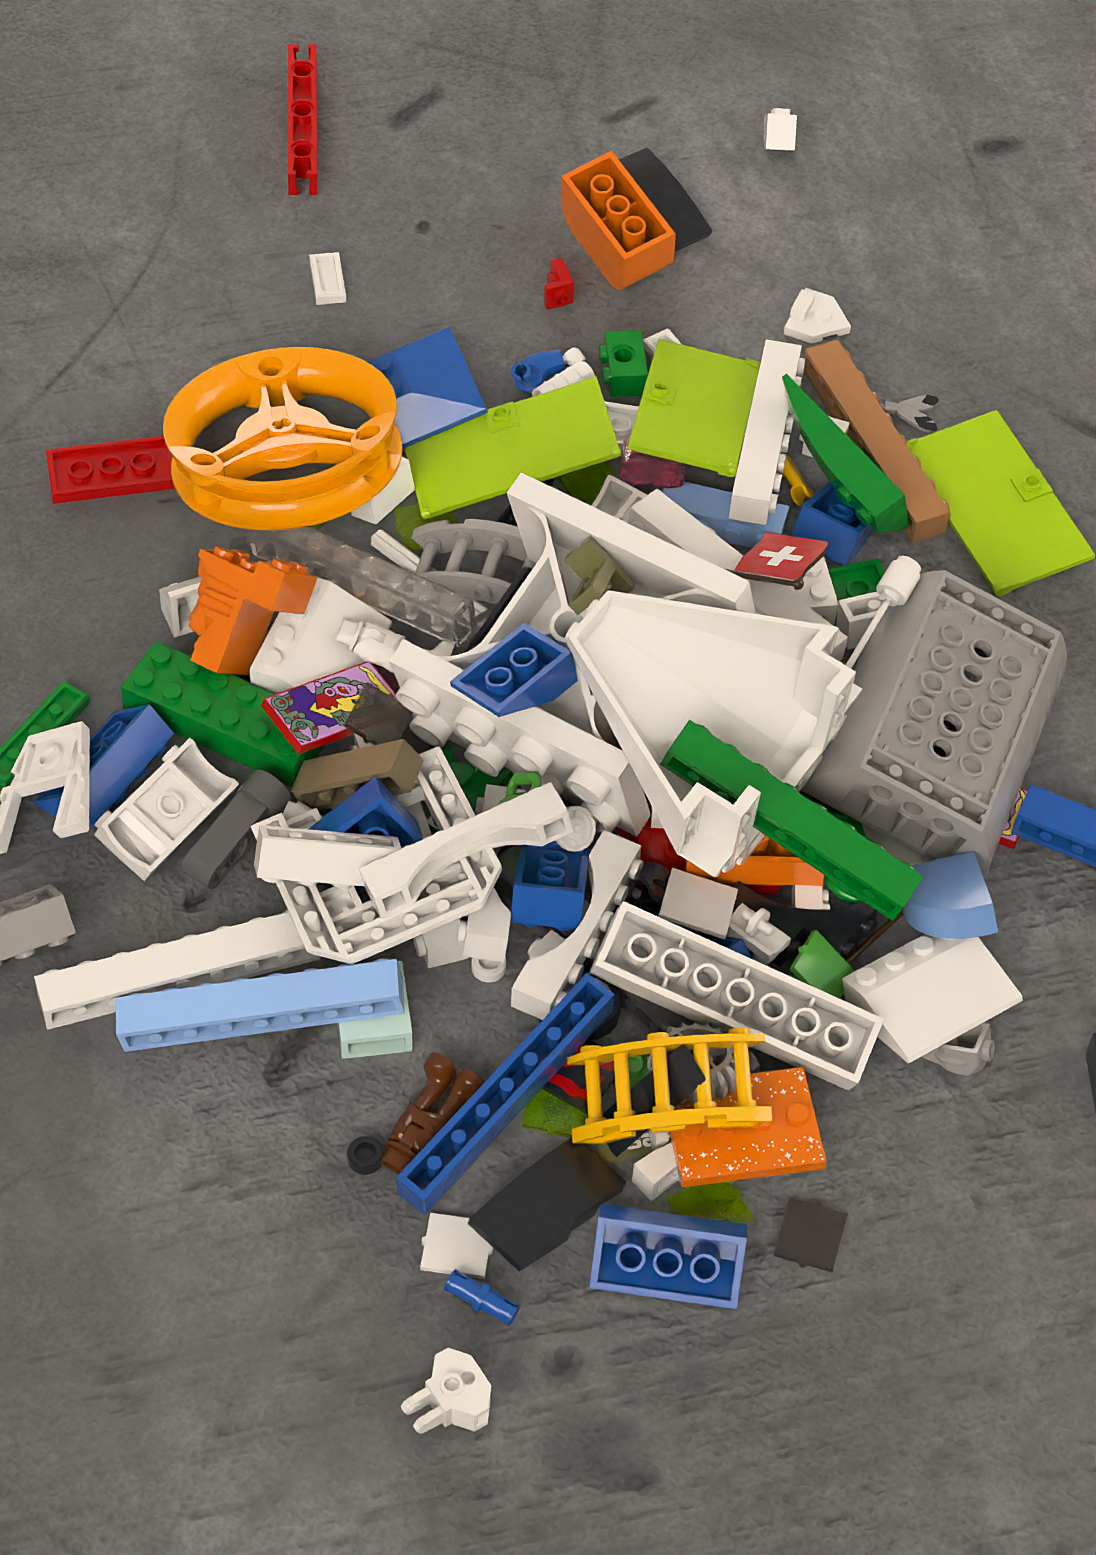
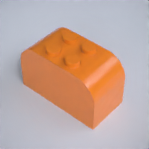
[561,151,676,290]

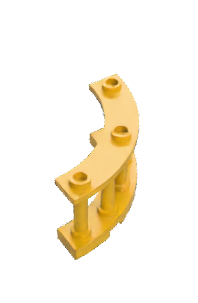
[567,1027,772,1144]

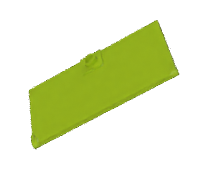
[627,339,761,477]
[405,376,622,520]
[906,410,1095,597]

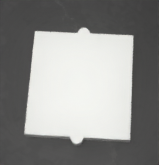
[420,1213,493,1279]

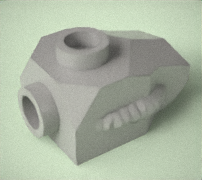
[922,1023,995,1076]

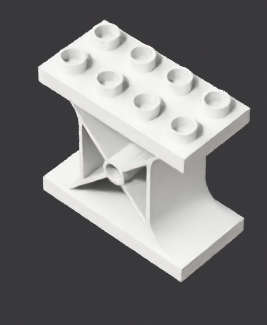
[389,473,756,837]

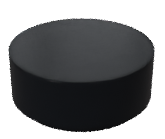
[347,1136,384,1175]

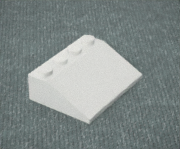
[250,578,392,694]
[842,934,1023,1064]

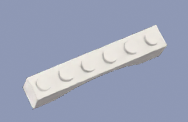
[359,782,573,919]
[458,784,526,962]
[511,830,644,1020]

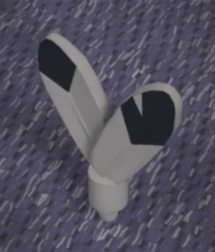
[880,395,939,433]

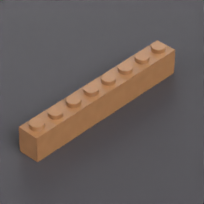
[804,339,951,543]

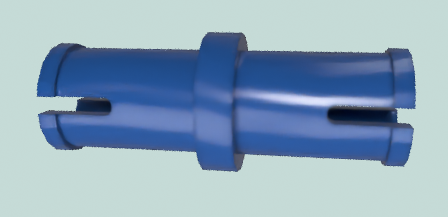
[444,1269,521,1326]

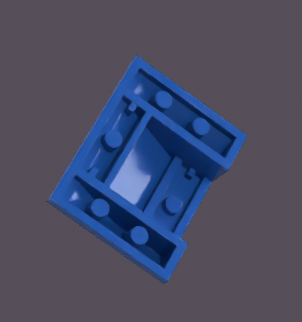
[367,326,488,449]

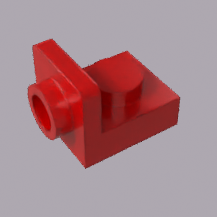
[544,258,574,310]

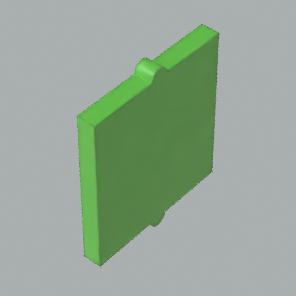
[790,930,855,999]

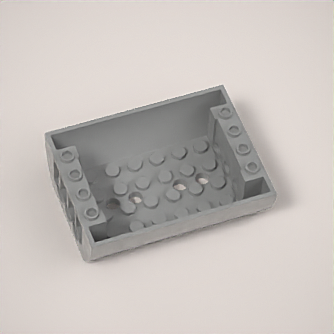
[801,570,1067,879]

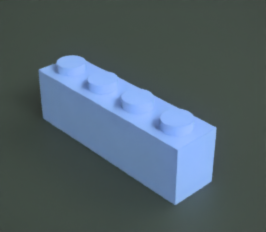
[662,477,789,548]

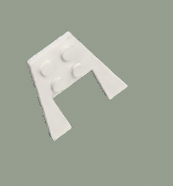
[0,721,90,854]

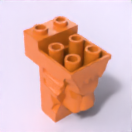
[188,546,318,675]

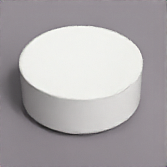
[471,957,506,982]

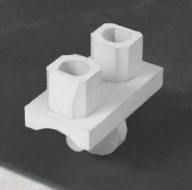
[727,903,791,966]

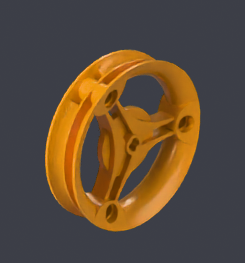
[163,347,403,530]

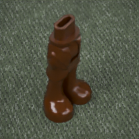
[380,1052,485,1174]

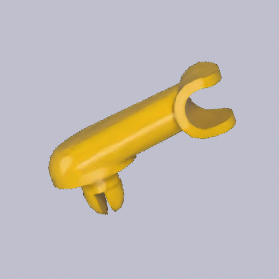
[777,455,816,506]

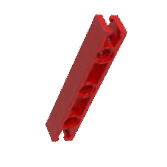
[288,44,318,195]

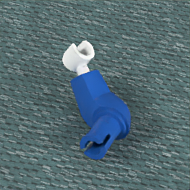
[511,347,586,393]

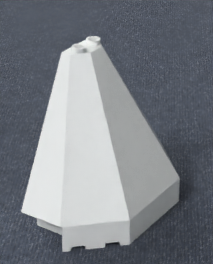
[565,590,862,877]

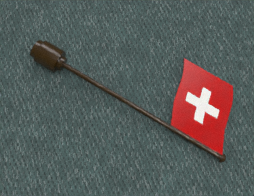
[722,532,828,590]

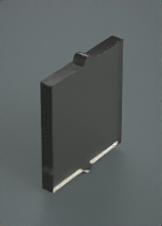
[343,682,413,745]
[773,1198,848,1272]

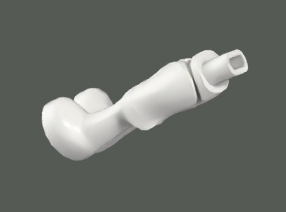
[336,618,454,673]

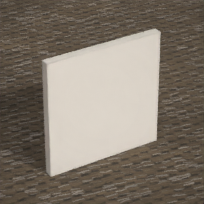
[658,868,738,940]

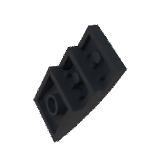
[619,147,712,252]
[467,1138,626,1272]

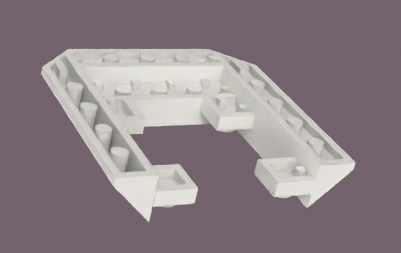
[250,746,502,964]

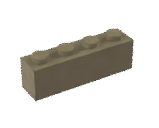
[290,739,424,811]

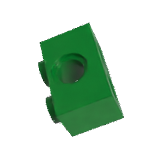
[599,330,648,397]

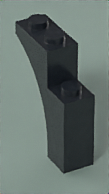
[732,881,878,967]

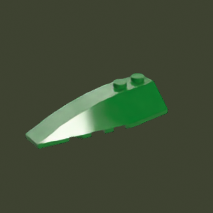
[782,373,909,533]

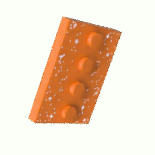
[670,1067,827,1188]

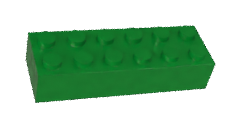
[121,641,326,787]

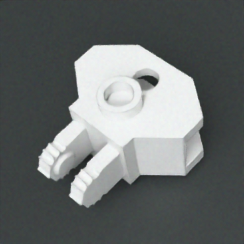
[400,1348,491,1434]

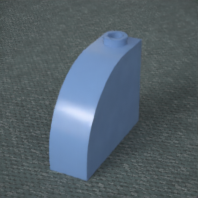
[902,851,998,939]

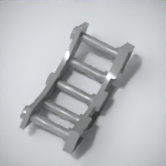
[394,519,536,605]

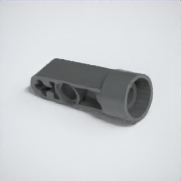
[181,769,291,889]

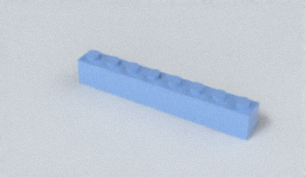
[116,959,405,1052]

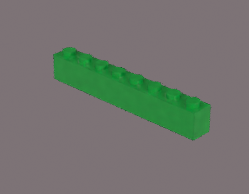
[660,719,923,921]

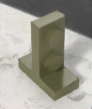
[564,535,636,615]

